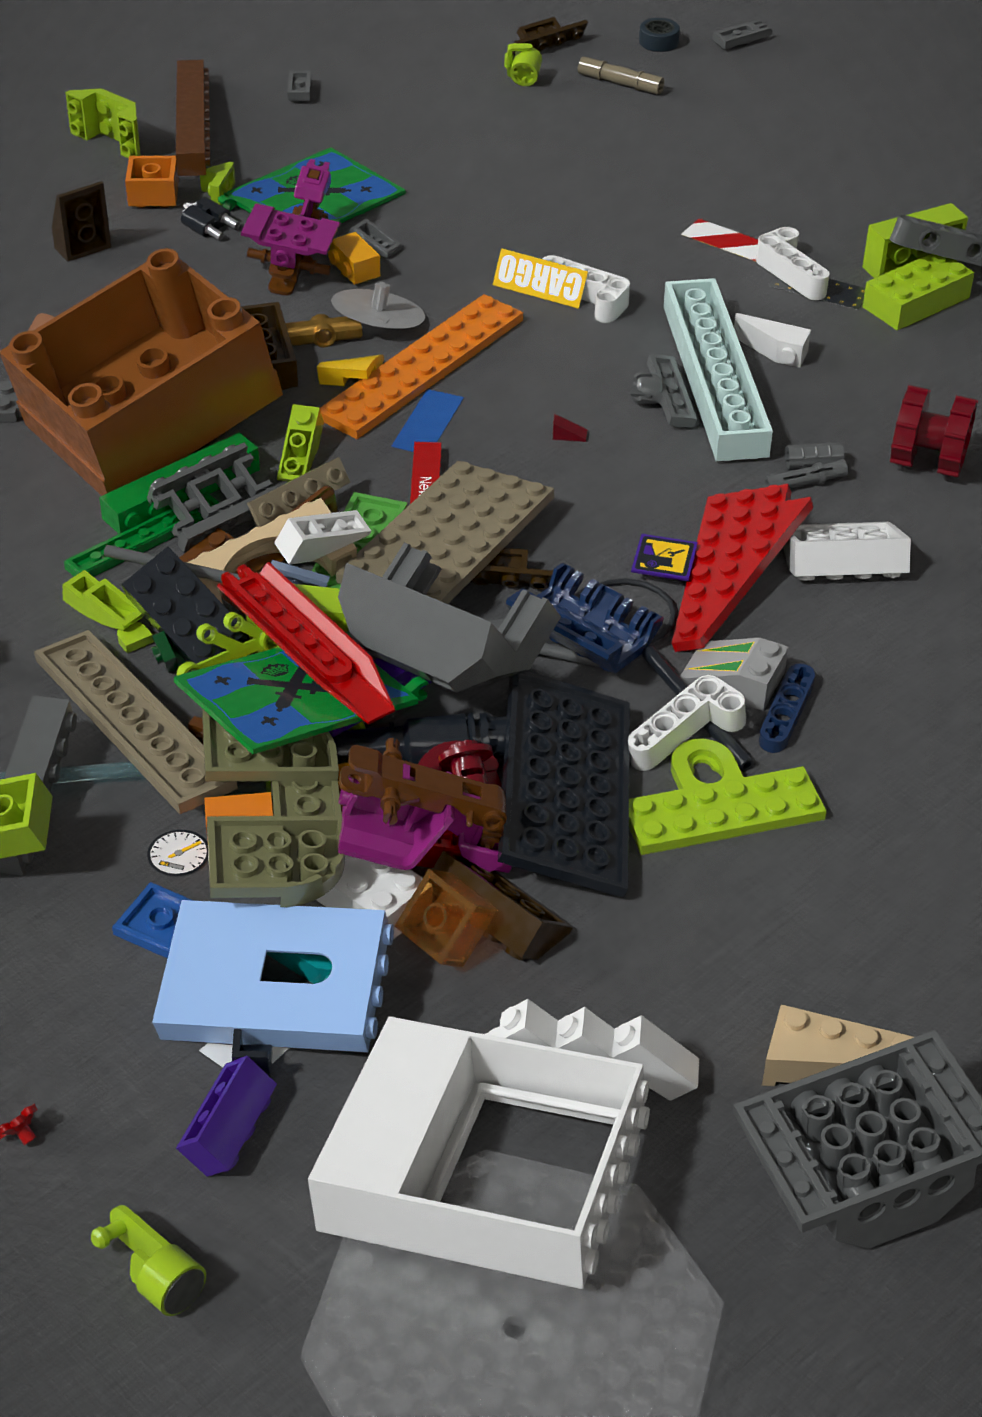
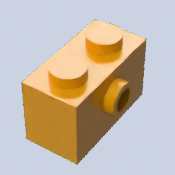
[328,232,380,285]

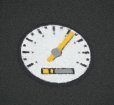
[147,830,208,876]

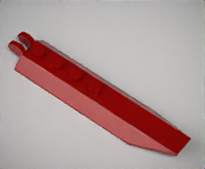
[217,562,395,724]

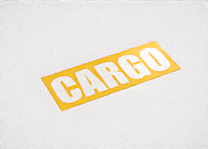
[492,248,588,309]

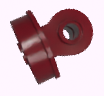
[418,740,501,787]

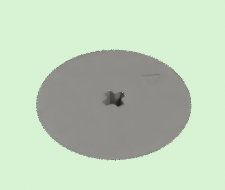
[331,282,425,328]

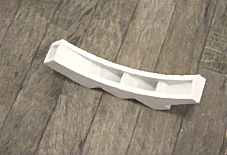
[485,999,699,1101]

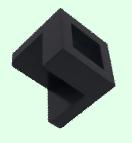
[232,1029,273,1078]

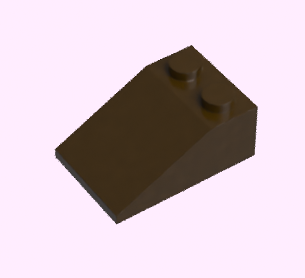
[51,181,112,262]

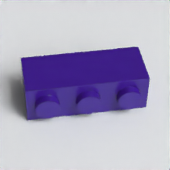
[176,1056,277,1177]

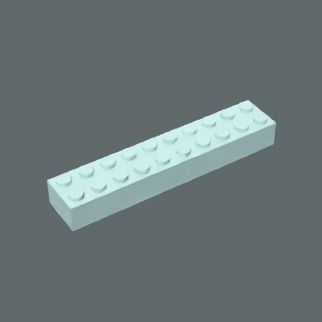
[664,278,773,461]

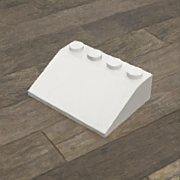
[783,522,911,581]

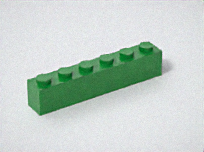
[99,432,260,534]

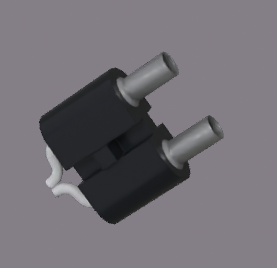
[180,197,240,240]

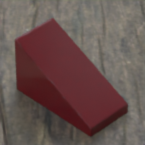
[552,413,587,442]

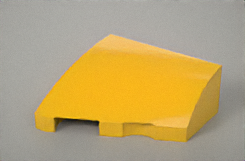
[317,354,384,386]

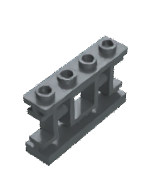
[147,442,277,553]

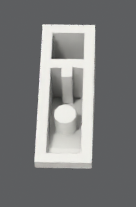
[734,313,811,368]
[274,510,371,565]

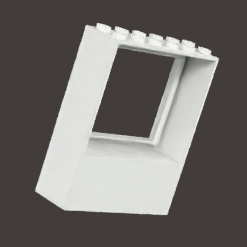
[308,1017,650,1289]

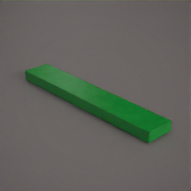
[64,492,219,577]

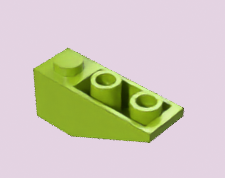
[277,404,324,482]

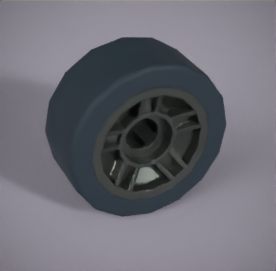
[639,17,680,52]

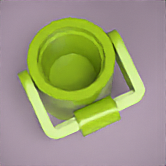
[504,43,543,86]

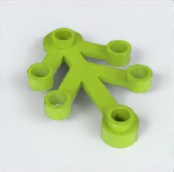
[177,612,279,675]

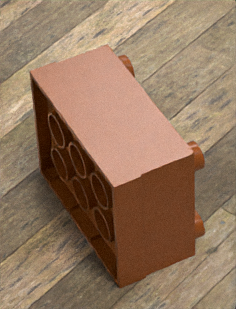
[0,248,283,496]

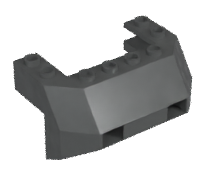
[338,542,561,692]

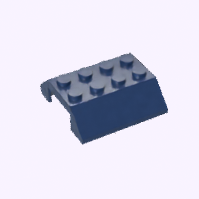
[506,563,664,674]

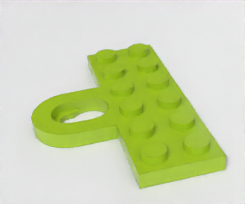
[629,739,826,855]

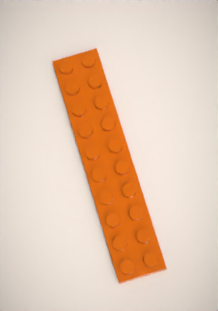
[320,294,523,439]

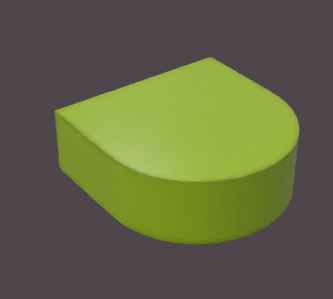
[117,622,154,653]

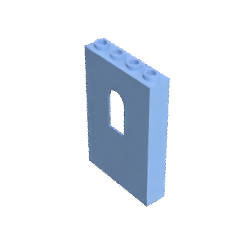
[152,900,394,1052]

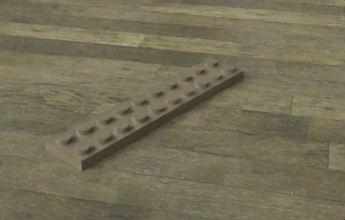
[34,630,238,814]

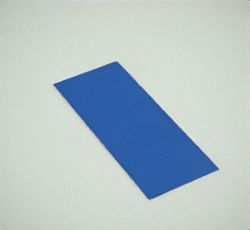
[391,389,464,452]

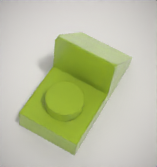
[200,162,235,206]

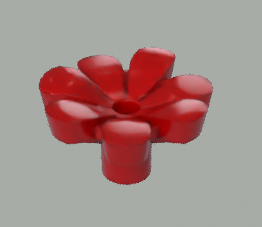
[0,1103,38,1146]

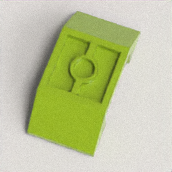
[65,88,141,158]

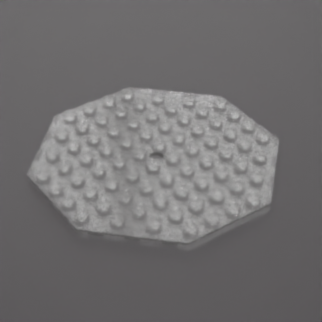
[301,1149,724,1417]

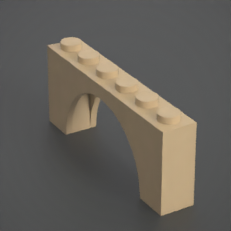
[187,498,357,604]

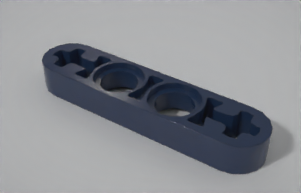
[759,664,815,753]

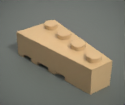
[762,1005,914,1086]

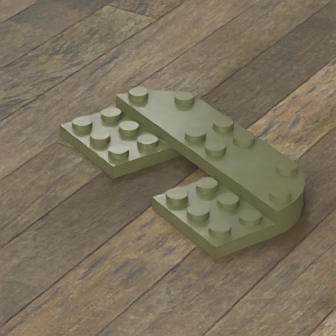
[202,709,346,907]

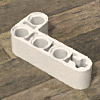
[756,227,830,300]
[542,255,630,323]
[628,675,746,771]

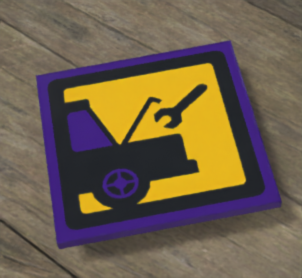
[631,534,698,581]

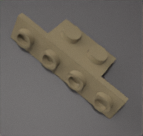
[247,457,351,527]

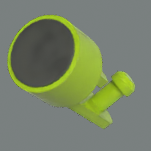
[91,1205,206,1316]

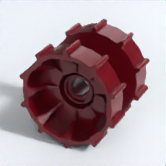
[890,385,978,477]

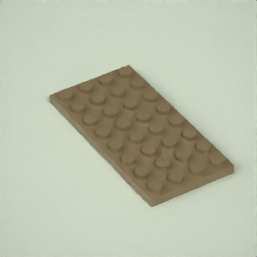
[336,461,554,604]

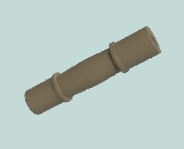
[578,56,665,95]

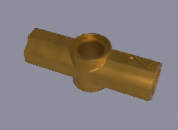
[285,314,362,348]

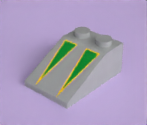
[680,638,789,711]

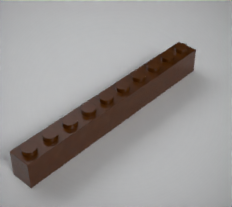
[176,59,211,176]

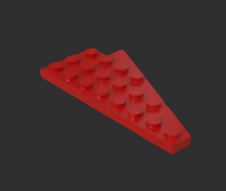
[671,484,814,652]

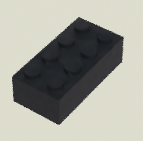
[121,546,250,664]

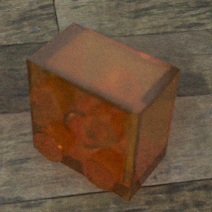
[394,869,498,967]

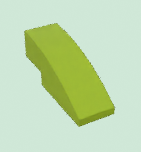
[62,570,144,630]

